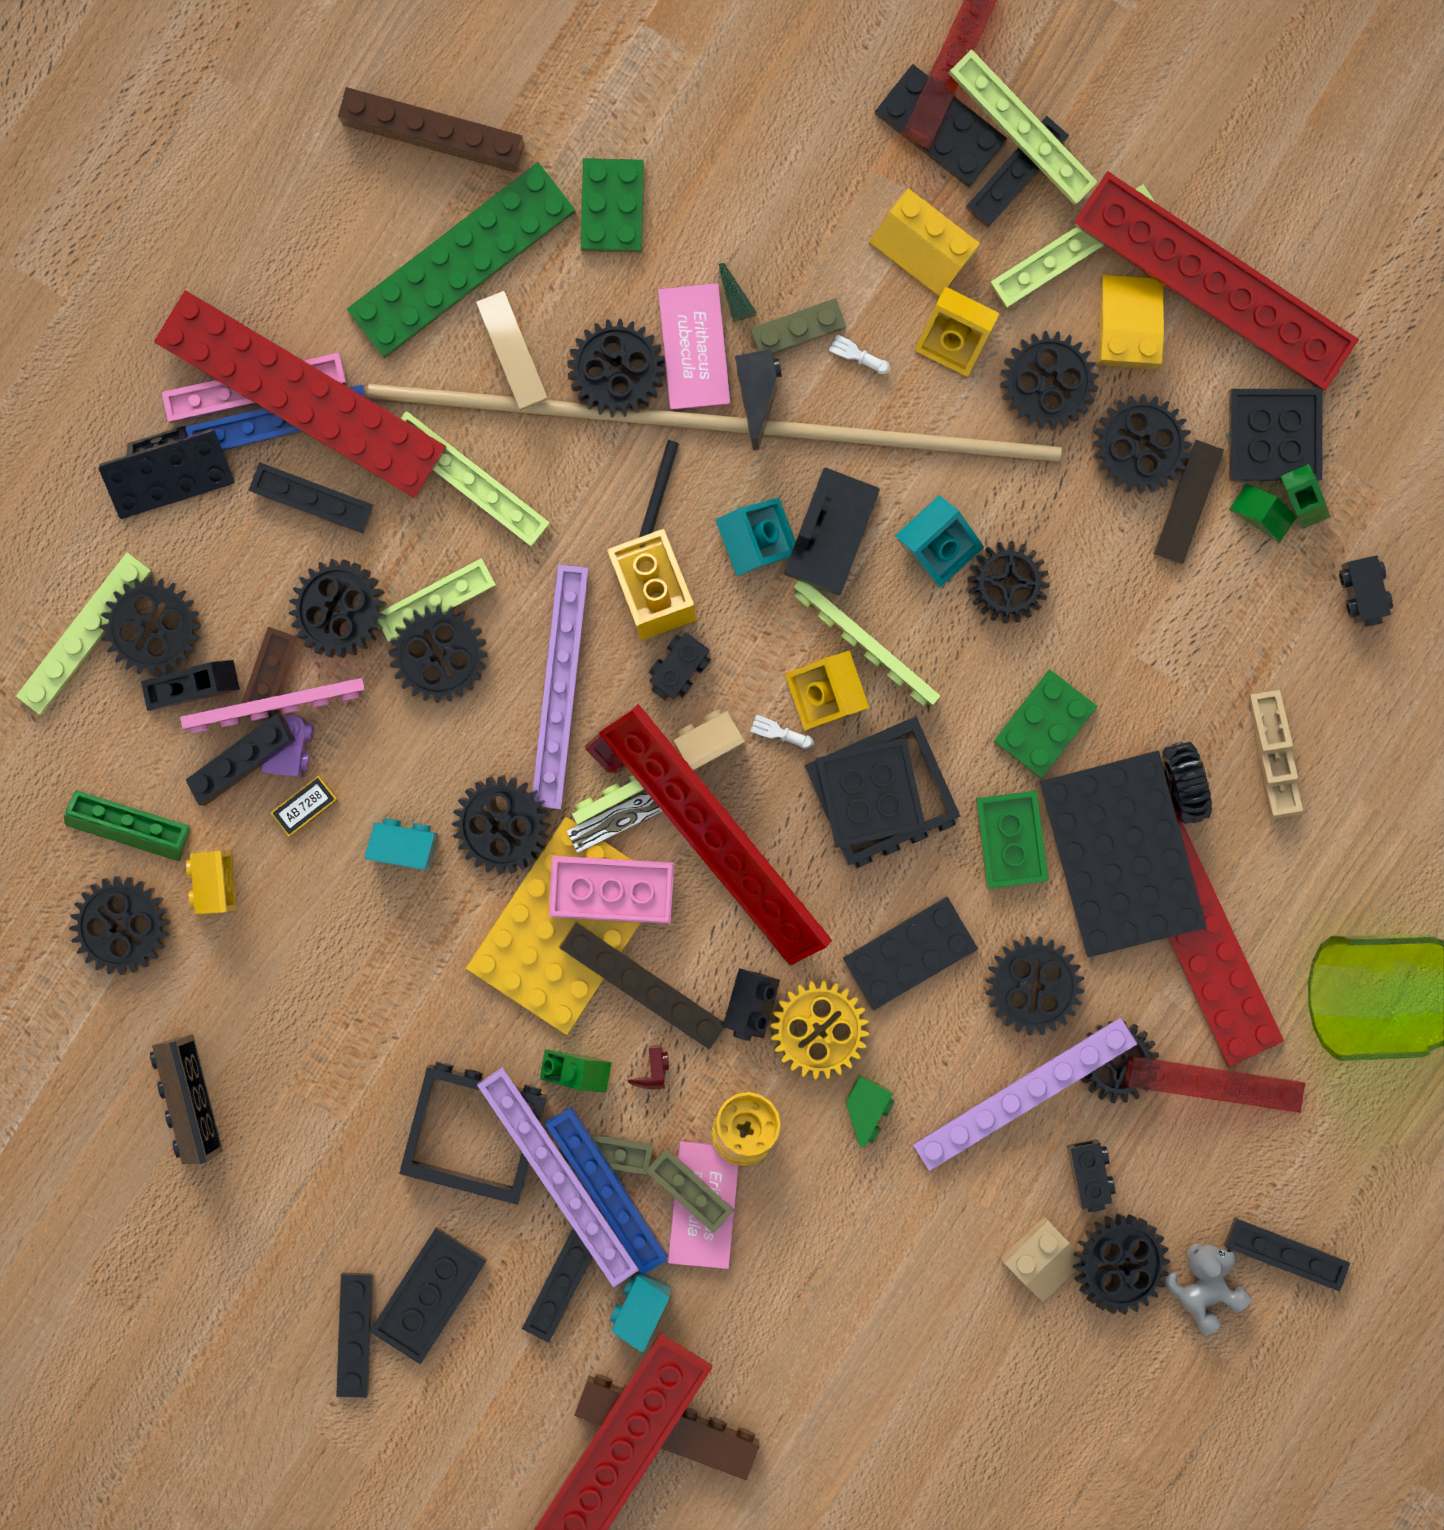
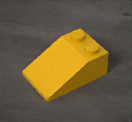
[1096,275,1164,370]
[607,529,698,641]

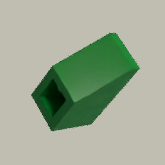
[1280,464,1331,529]
[540,1049,612,1092]
[845,1074,895,1148]

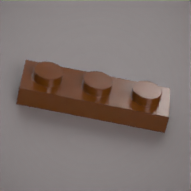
[241,627,297,722]

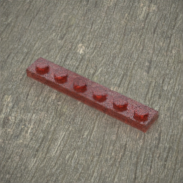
[902,0,997,149]
[1125,1055,1305,1113]

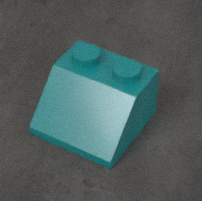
[895,495,984,587]
[715,497,796,576]
[364,818,438,870]
[609,1271,671,1353]

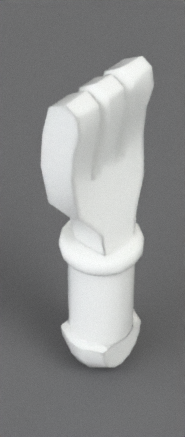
[828,335,890,374]
[750,715,814,749]

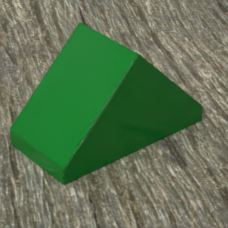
[1229,484,1297,543]

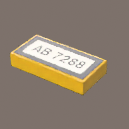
[271,776,338,837]

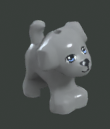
[1165,1243,1252,1336]

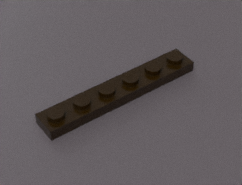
[559,922,724,1049]

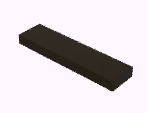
[1153,440,1224,564]

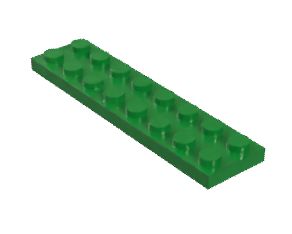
[347,162,576,358]

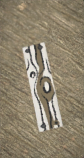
[567,792,662,853]

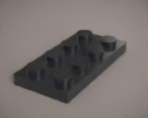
[875,64,1007,188]
[842,896,978,1010]
[369,1227,487,1365]

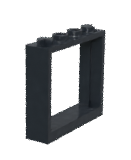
[804,716,960,869]
[399,1061,547,1205]

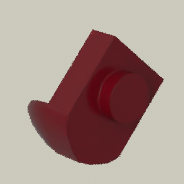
[585,734,626,774]
[628,1045,669,1090]

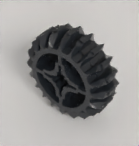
[967,541,1050,624]
[1162,742,1212,824]
[1081,1021,1159,1103]

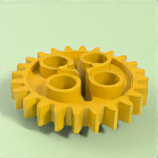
[770,980,869,1079]

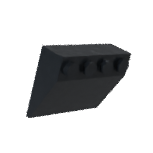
[150,1034,223,1164]

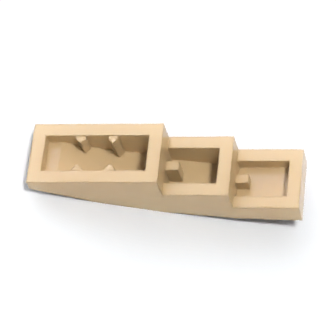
[476,291,548,411]
[1249,690,1303,819]

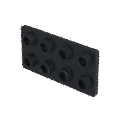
[98,425,234,519]
[784,468,880,595]

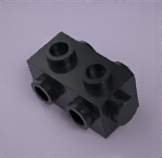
[1339,555,1393,627]
[648,632,711,701]
[722,968,780,1041]
[1067,1139,1116,1212]

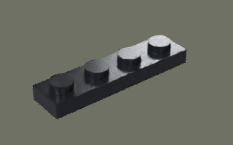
[966,116,1069,228]
[249,462,374,534]
[186,714,296,806]
[1224,1217,1351,1292]
[522,1228,592,1343]
[336,1273,373,1398]

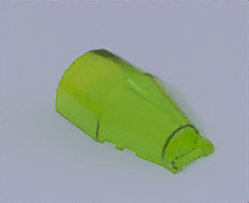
[1308,933,1444,1061]

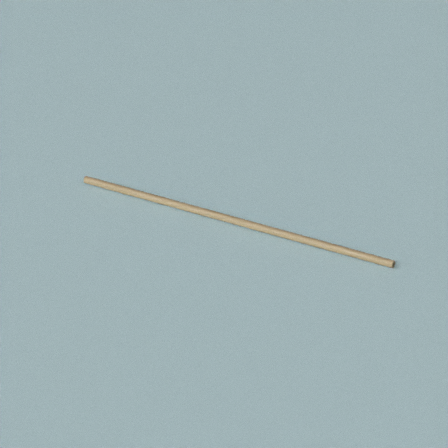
[367,384,1062,462]

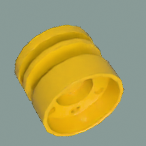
[711,1092,781,1166]

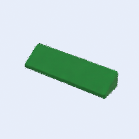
[64,790,190,861]

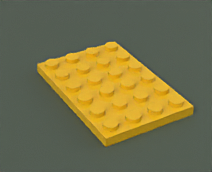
[466,816,641,1035]

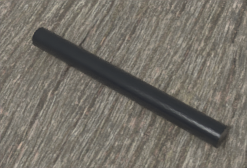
[639,440,679,548]

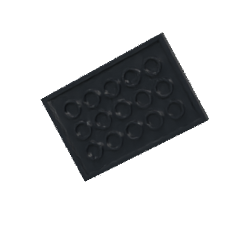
[1040,750,1207,958]

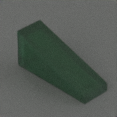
[719,263,757,322]

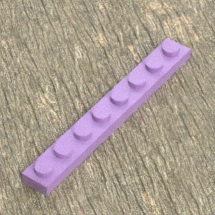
[532,564,589,809]
[913,1017,1137,1171]
[477,1067,639,1288]

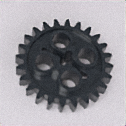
[567,319,666,417]
[1000,331,1099,431]
[1092,394,1192,494]
[289,559,387,658]
[100,577,201,676]
[389,604,488,703]
[452,775,551,875]
[69,876,171,975]
[985,936,1084,1035]
[1073,1214,1170,1315]

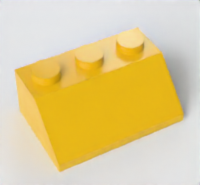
[869,188,980,297]

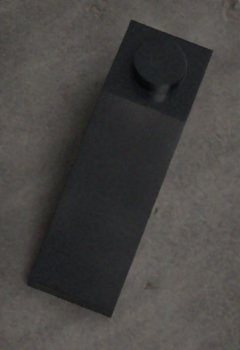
[735,349,782,451]
[141,660,240,711]

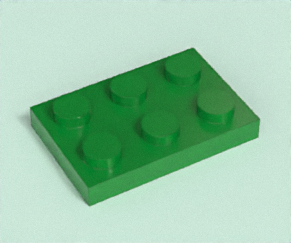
[581,158,644,252]
[993,669,1097,778]
[975,790,1048,889]

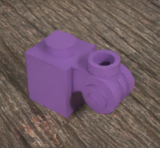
[262,715,314,777]

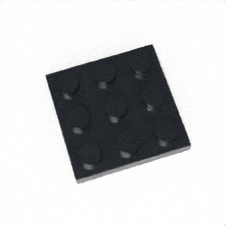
[1229,389,1322,481]
[816,738,926,848]

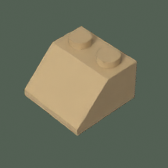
[674,709,745,771]
[1001,1216,1081,1302]

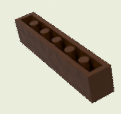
[338,87,524,173]
[574,1374,760,1481]

